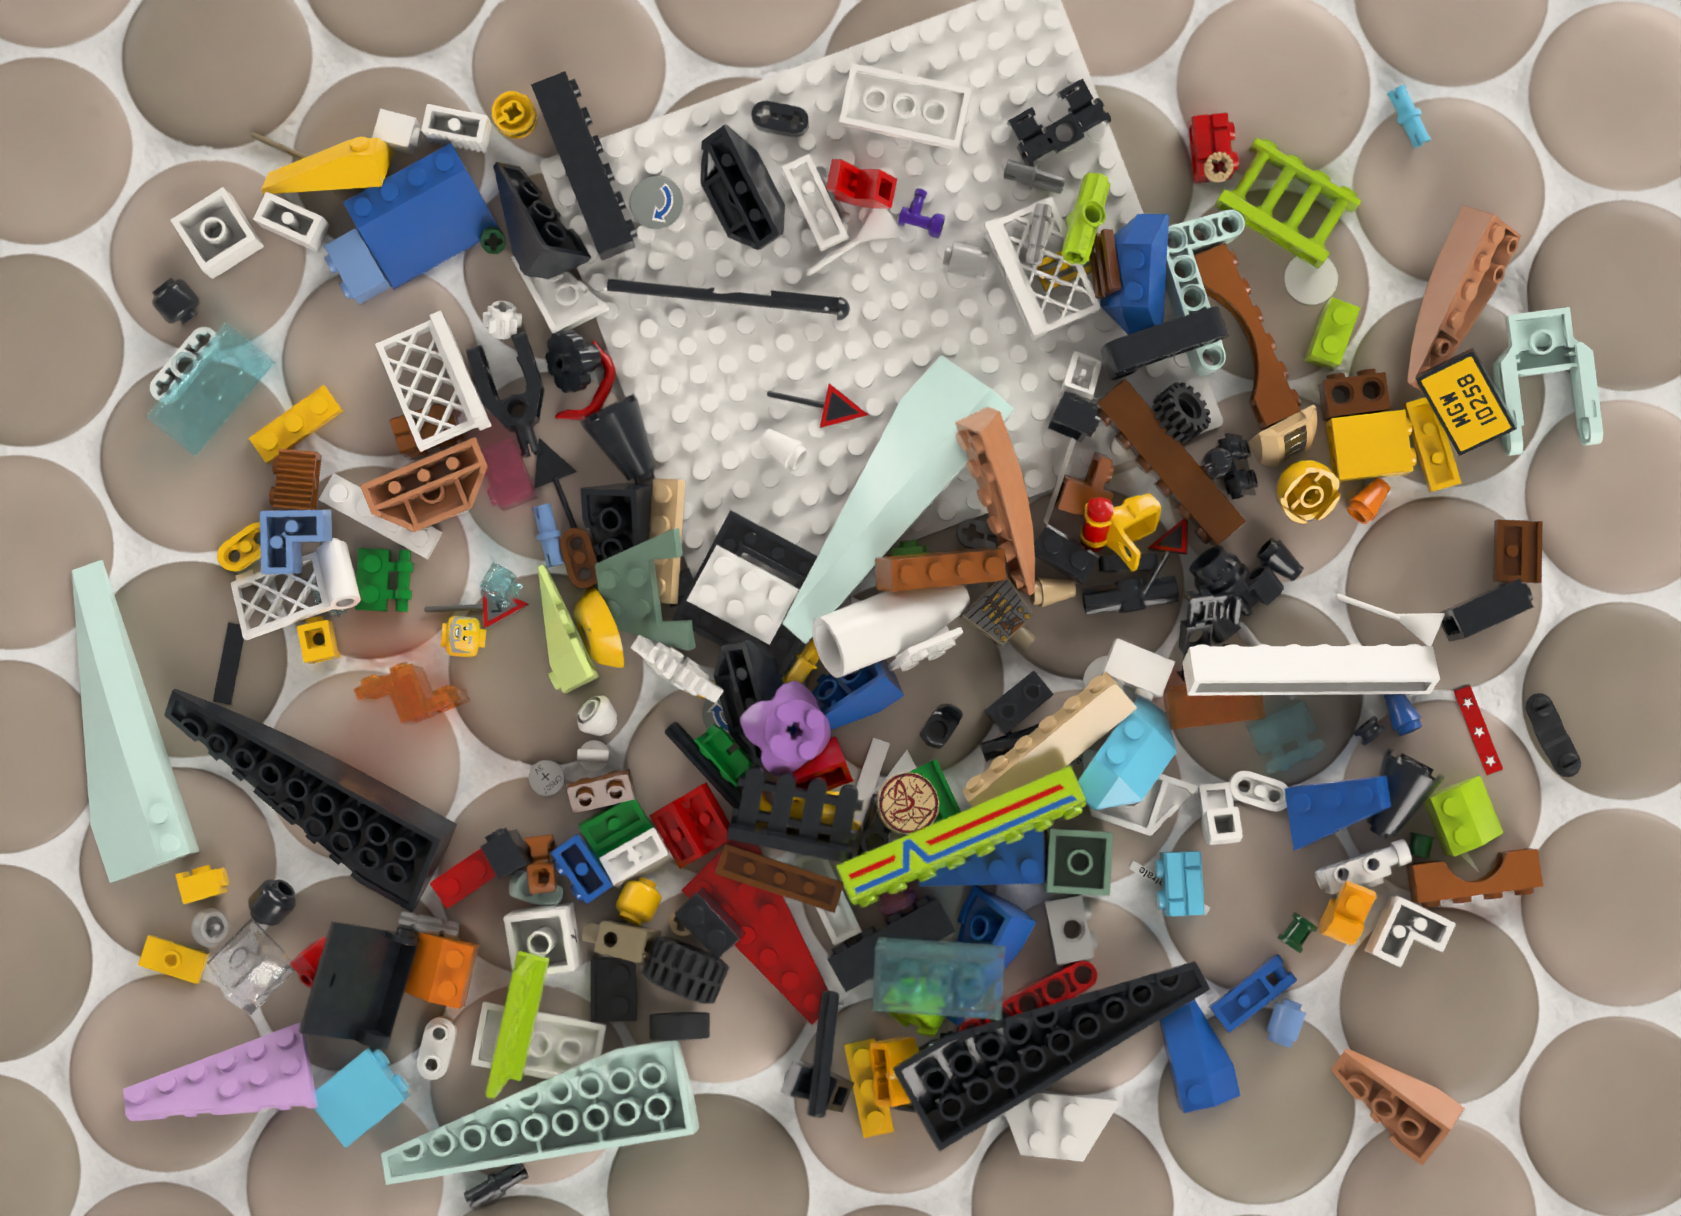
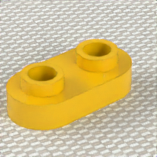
[217,522,261,572]

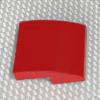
[649,782,731,869]

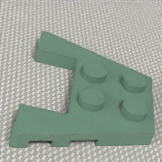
[595,528,695,650]

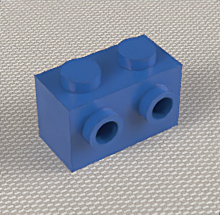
[551,833,614,904]

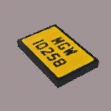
[1415,348,1517,456]

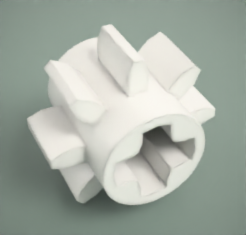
[483,301,522,339]

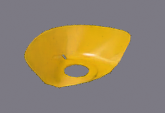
[574,586,624,668]

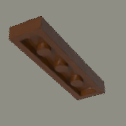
[715,843,844,913]

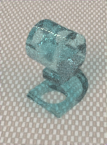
[480,563,523,609]

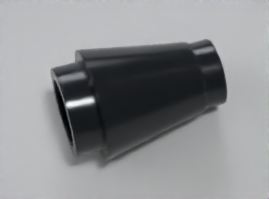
[1256,538,1304,581]

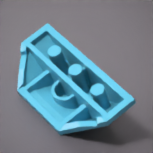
[1078,697,1177,811]

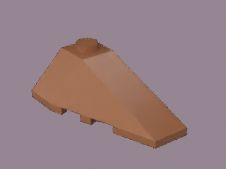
[1331,1048,1465,1166]

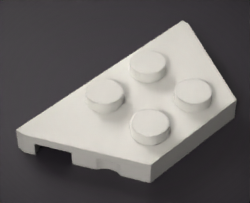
[1082,749,1198,836]
[1005,1092,1118,1161]

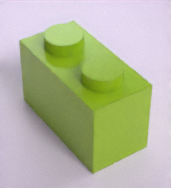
[1304,297,1361,371]

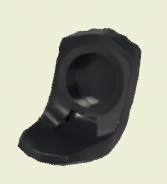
[919,703,963,749]

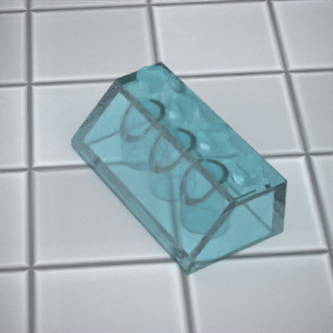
[873,937,1006,1020]

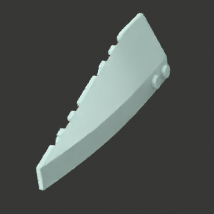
[782,355,1014,645]

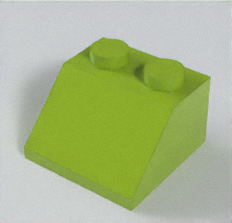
[1424,775,1504,857]

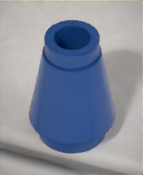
[1384,694,1423,737]

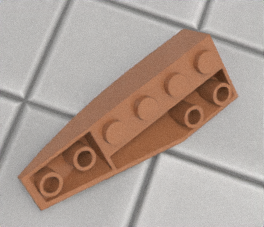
[1407,205,1521,393]
[955,407,1035,595]

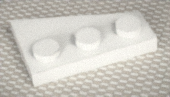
[511,256,609,334]

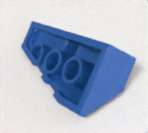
[1159,999,1241,1113]

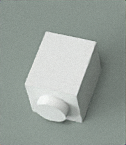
[372,109,423,155]

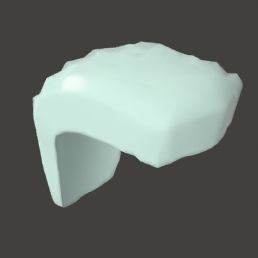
[509,870,563,906]

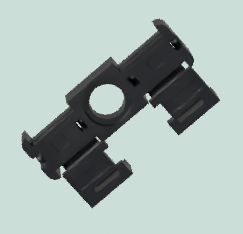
[1007,78,1111,167]
[1176,589,1241,683]

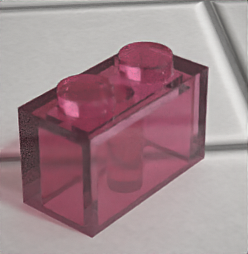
[481,437,538,511]

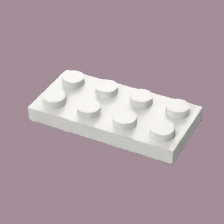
[839,63,972,150]
[471,1001,607,1079]

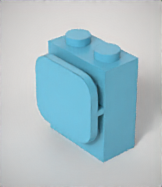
[314,1047,411,1148]

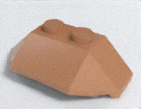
[360,437,488,532]

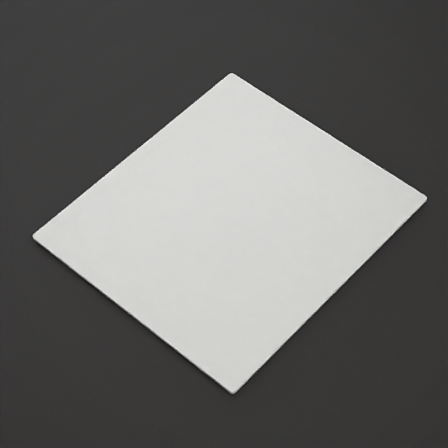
[540,0,1223,585]

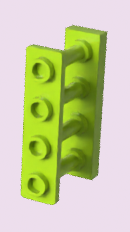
[1214,138,1361,269]

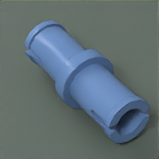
[532,503,565,568]

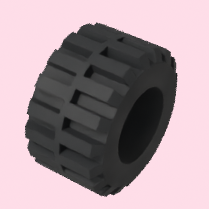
[642,936,729,1004]

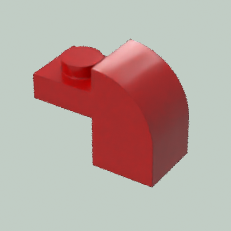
[826,159,897,209]

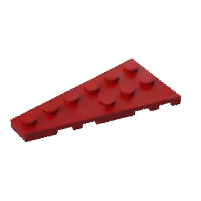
[681,840,829,1025]

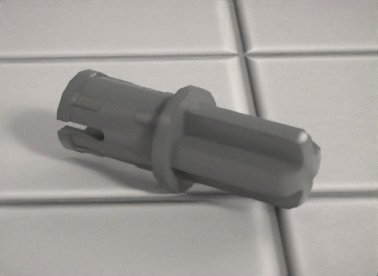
[1003,159,1066,194]

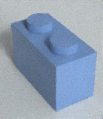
[324,228,391,305]

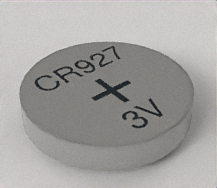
[529,760,565,796]

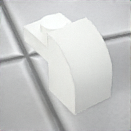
[1198,782,1243,845]

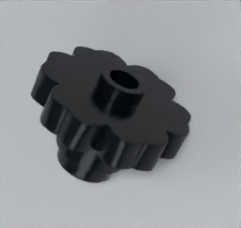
[545,330,601,393]

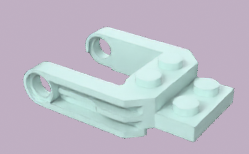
[1492,307,1603,456]

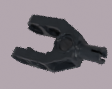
[466,331,545,458]

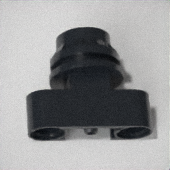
[1189,545,1284,644]

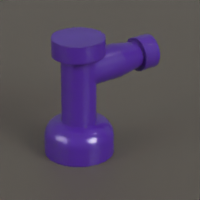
[898,188,945,239]

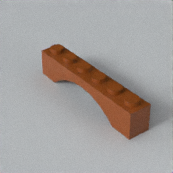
[1194,243,1301,430]

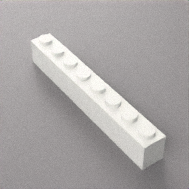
[1182,644,1440,695]

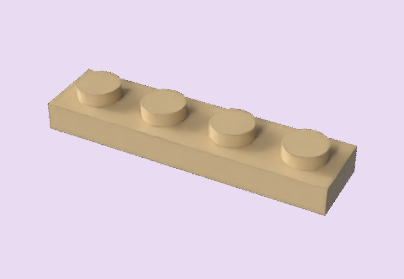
[649,479,685,604]

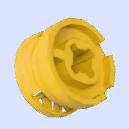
[492,91,537,139]

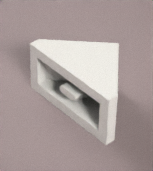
[1058,351,1103,402]

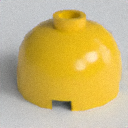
[1276,460,1340,524]

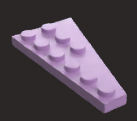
[123,1023,318,1121]

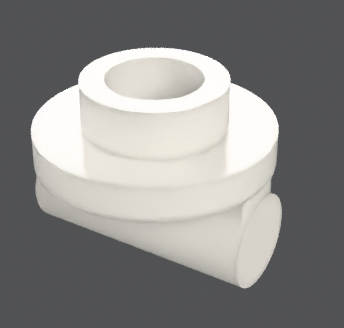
[577,740,610,771]

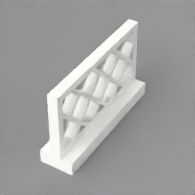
[983,196,1101,341]
[375,310,492,452]

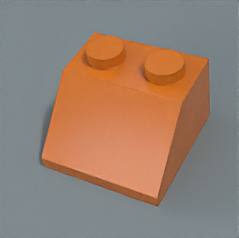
[404,932,480,1009]

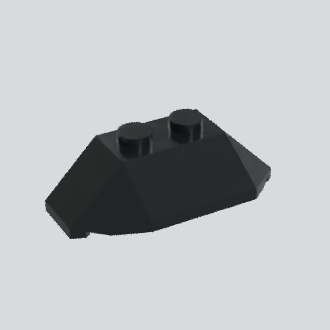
[700,125,785,250]
[713,640,791,765]

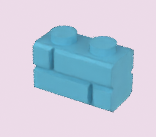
[1155,851,1205,916]

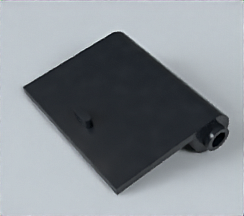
[299,921,420,1049]

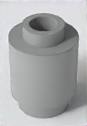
[942,241,989,278]

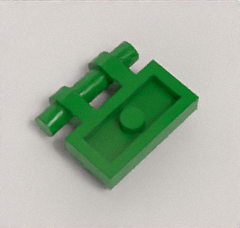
[355,548,414,612]

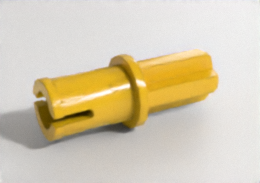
[782,637,820,684]

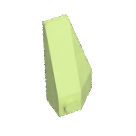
[538,564,600,694]

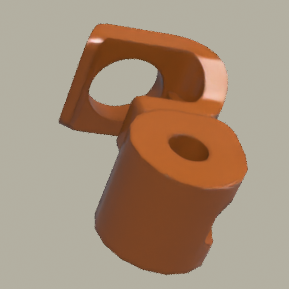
[524,834,557,894]

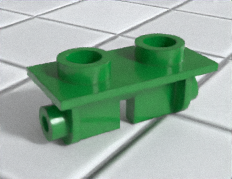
[695,723,753,787]

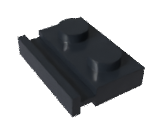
[590,957,637,1022]

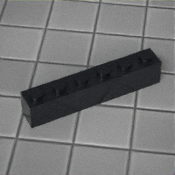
[531,71,638,261]

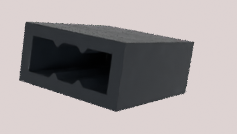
[1439,579,1534,642]

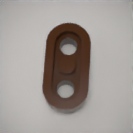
[560,528,598,589]

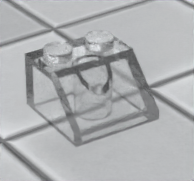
[207,918,295,1014]

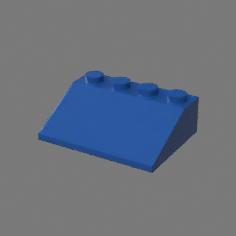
[343,143,500,289]

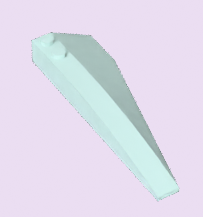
[72,560,200,883]
[381,1040,699,1185]

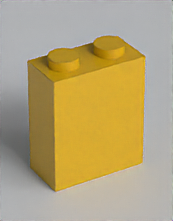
[1325,410,1417,482]

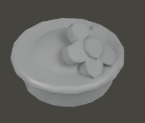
[191,908,228,947]

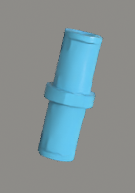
[1387,85,1432,149]

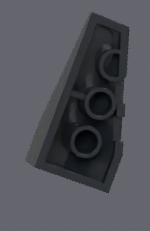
[493,162,591,279]
[580,483,652,561]

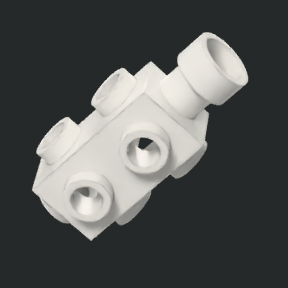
[1315,839,1412,897]

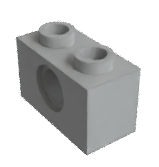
[1043,894,1098,965]

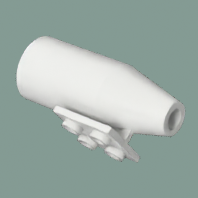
[812,585,970,678]

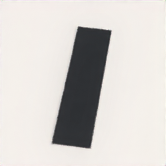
[213,623,244,705]

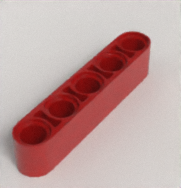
[957,960,1098,1032]

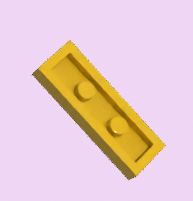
[248,385,344,464]
[1403,397,1462,493]
[844,1037,894,1138]

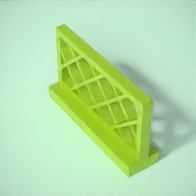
[485,951,550,1099]

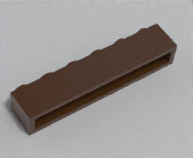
[1094,379,1246,546]

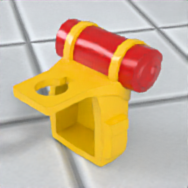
[1080,493,1162,571]

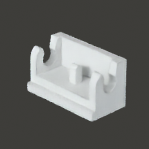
[599,827,674,890]

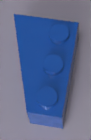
[1285,775,1391,851]

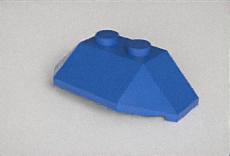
[1100,214,1169,335]

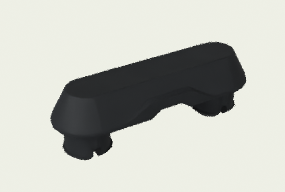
[1525,693,1581,777]

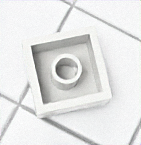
[171,187,265,279]
[504,902,583,975]

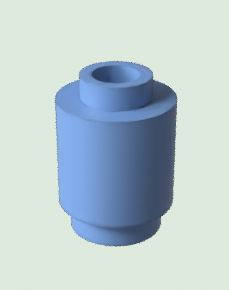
[1267,998,1306,1048]

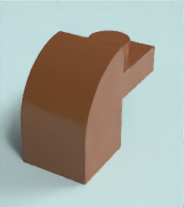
[1055,452,1114,515]

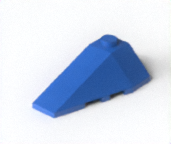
[789,659,904,737]
[940,885,1037,1025]

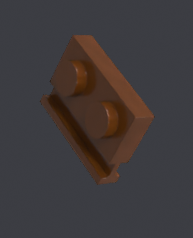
[1493,519,1543,584]

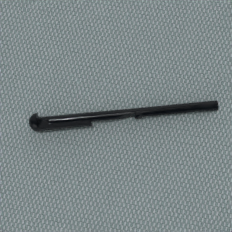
[607,279,850,321]

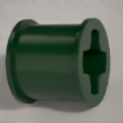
[480,226,506,254]
[1408,832,1435,859]

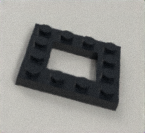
[672,510,818,678]

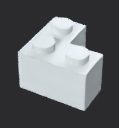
[1364,894,1456,967]

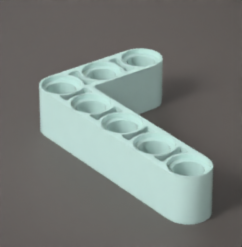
[1165,210,1245,376]

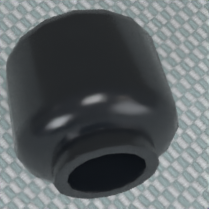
[152,278,199,325]
[248,879,296,926]

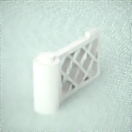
[231,538,361,640]

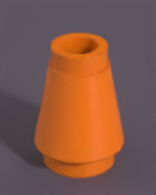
[1347,478,1391,524]

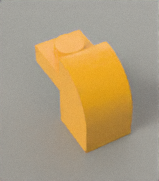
[1318,880,1376,946]

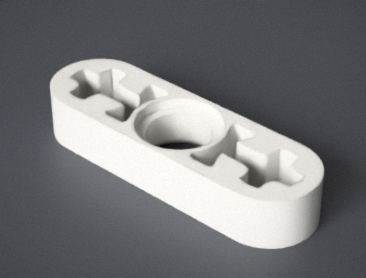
[150,327,221,404]

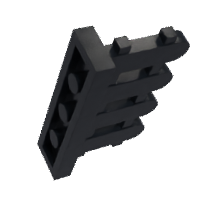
[727,765,863,863]

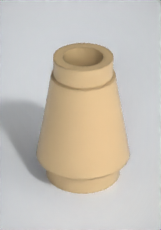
[1029,577,1076,608]

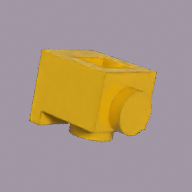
[297,616,341,664]
[175,865,229,904]

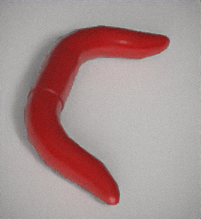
[555,341,616,421]

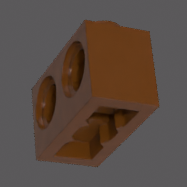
[1318,369,1391,421]

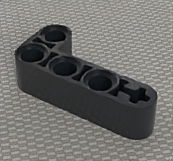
[1100,306,1229,381]

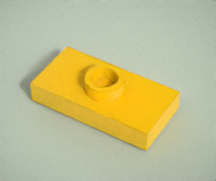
[138,935,210,984]

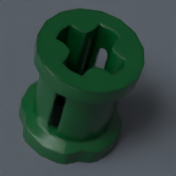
[1277,912,1318,954]

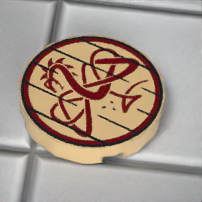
[876,772,939,835]

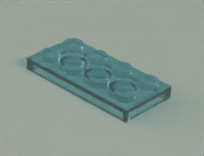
[146,322,275,456]

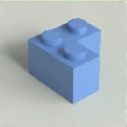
[260,510,332,574]

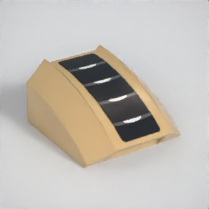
[1248,405,1317,469]

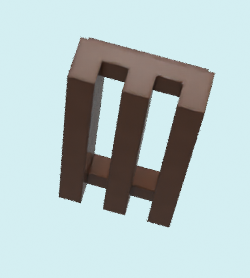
[1090,229,1122,299]

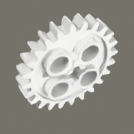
[631,635,723,703]

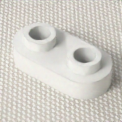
[1229,771,1288,812]
[417,1016,457,1080]

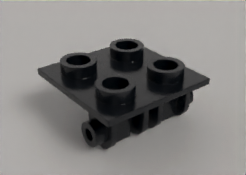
[1216,433,1258,500]

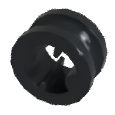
[1353,716,1385,746]

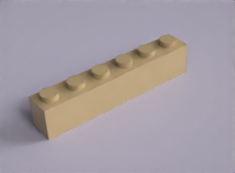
[962,671,1137,807]

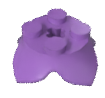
[740,681,831,775]

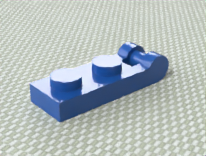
[1208,954,1297,1033]

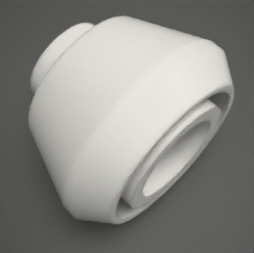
[577,695,617,736]

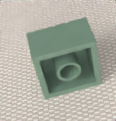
[1044,828,1113,896]

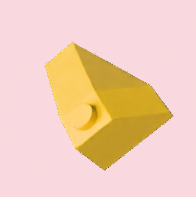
[261,137,394,195]

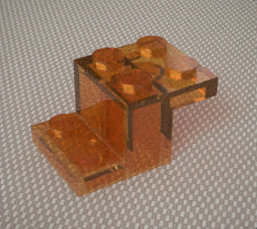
[354,662,470,725]

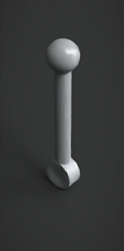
[816,166,851,224]

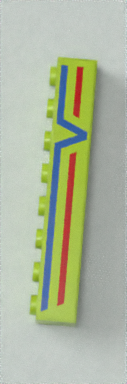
[836,765,1086,907]

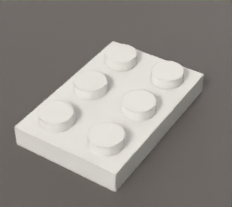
[687,545,799,645]

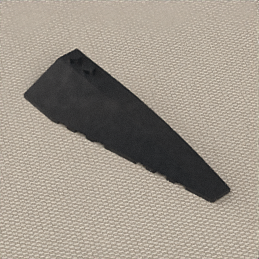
[164,688,457,912]
[892,961,1210,1152]

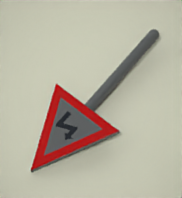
[424,584,530,629]

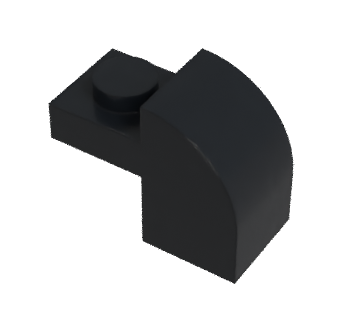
[781,1060,854,1112]

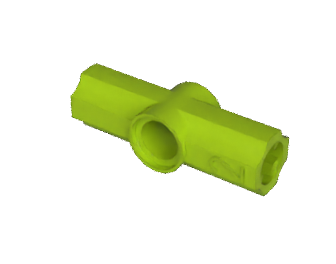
[1061,172,1111,265]

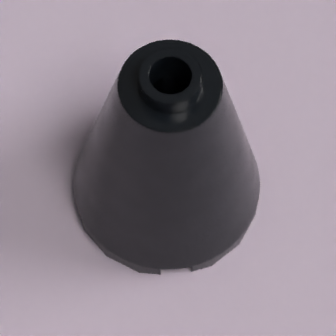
[580,394,655,483]
[1367,748,1445,838]

